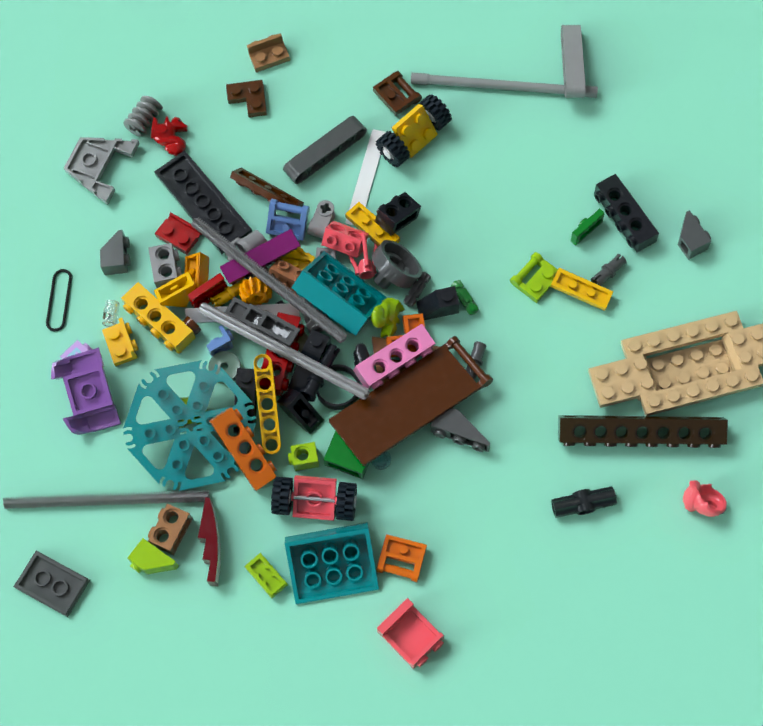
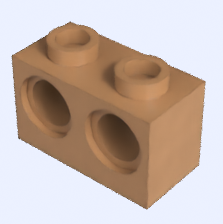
[148,503,193,556]

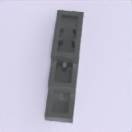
[224,297,300,347]

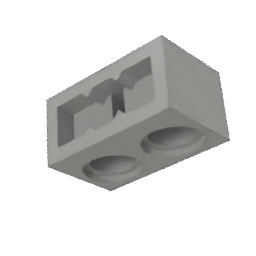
[148,243,182,288]

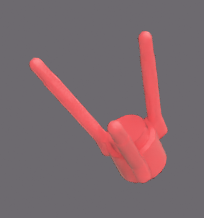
[348,232,378,279]

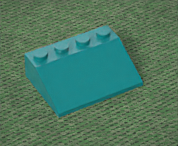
[291,251,387,336]
[284,522,379,604]

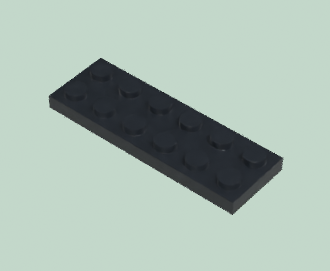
[154,150,252,254]

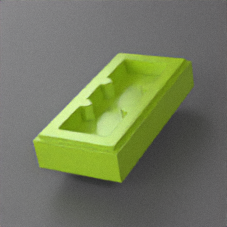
[244,553,288,599]

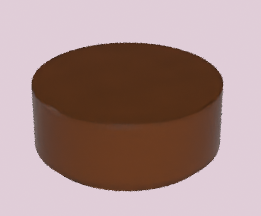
[183,316,201,335]

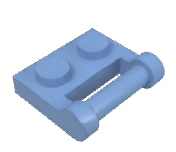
[266,199,310,241]

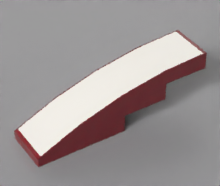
[198,497,221,587]

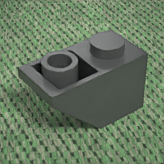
[677,210,711,260]
[100,230,131,275]

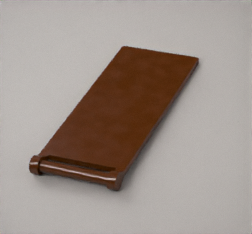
[329,336,493,466]

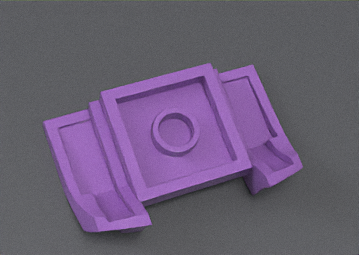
[51,347,121,435]

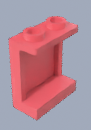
[377,598,444,669]

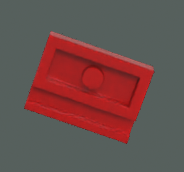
[155,213,202,255]
[188,273,227,308]

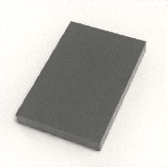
[13,550,90,617]

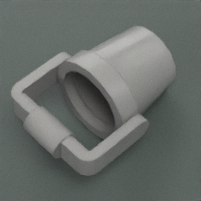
[224,230,267,261]

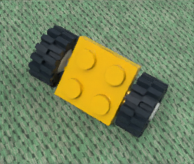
[375,94,452,167]

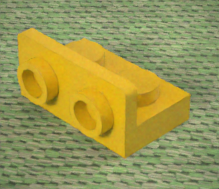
[102,318,139,367]

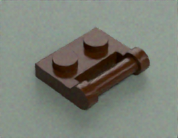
[373,71,422,116]

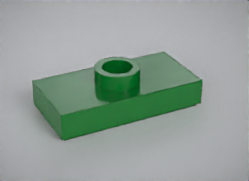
[571,209,605,245]

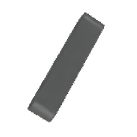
[283,116,367,184]

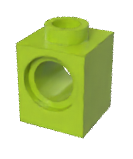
[288,442,320,471]

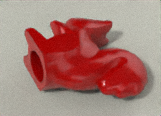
[151,116,188,156]

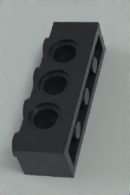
[594,174,659,252]

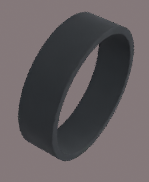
[317,364,360,410]

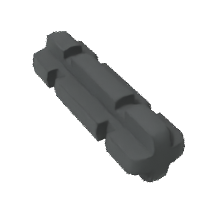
[403,272,431,307]

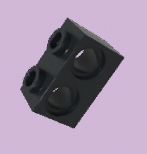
[375,192,421,236]

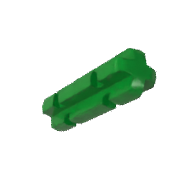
[451,280,479,315]

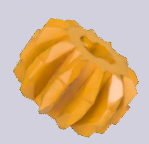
[239,276,272,305]

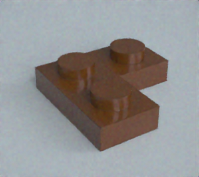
[226,80,267,118]

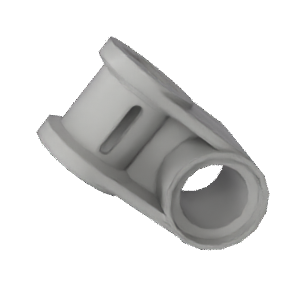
[307,200,335,239]

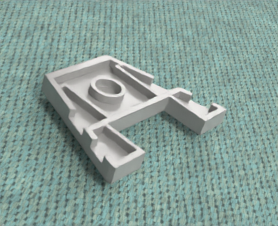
[64,137,140,205]

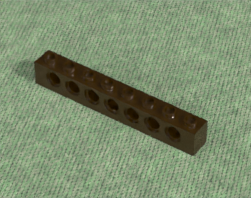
[558,415,728,448]

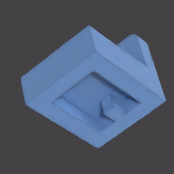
[206,325,234,357]

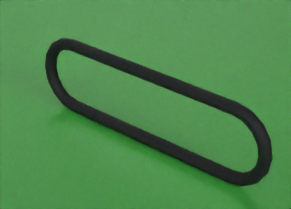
[46,269,72,332]

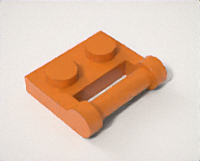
[376,534,427,582]

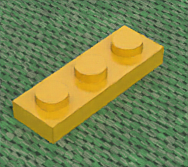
[345,202,400,246]
[550,268,613,311]

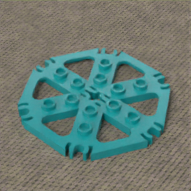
[123,360,257,491]

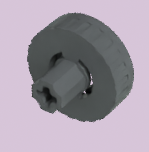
[372,240,422,289]

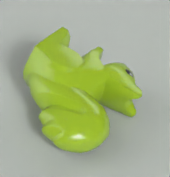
[371,298,405,338]

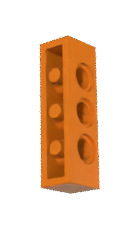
[209,407,277,491]

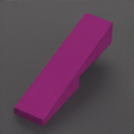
[220,229,301,285]

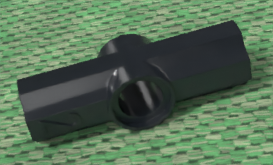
[551,486,617,518]

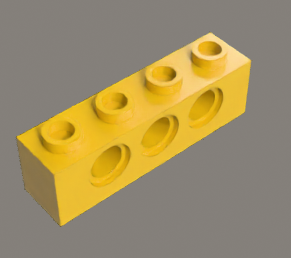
[121,282,196,354]

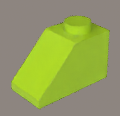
[127,538,179,575]

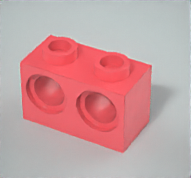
[321,221,369,258]

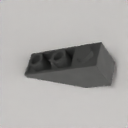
[431,408,490,452]

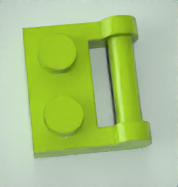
[510,252,558,303]

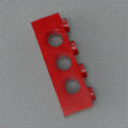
[259,312,305,397]

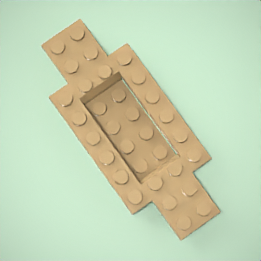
[588,311,763,416]

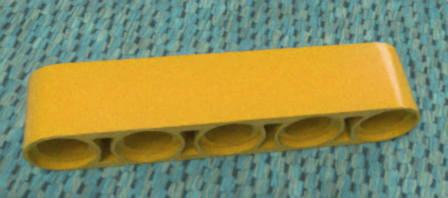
[254,354,281,454]

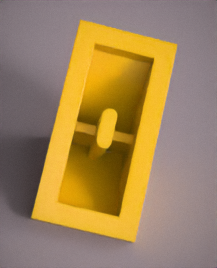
[154,272,196,307]

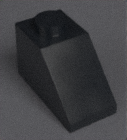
[416,286,459,320]
[277,388,324,434]

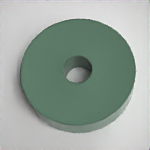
[208,351,241,384]

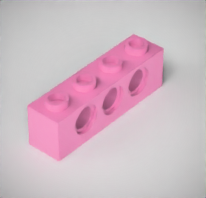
[353,324,436,390]

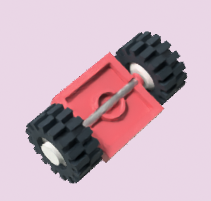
[271,475,357,521]

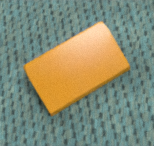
[184,252,209,289]

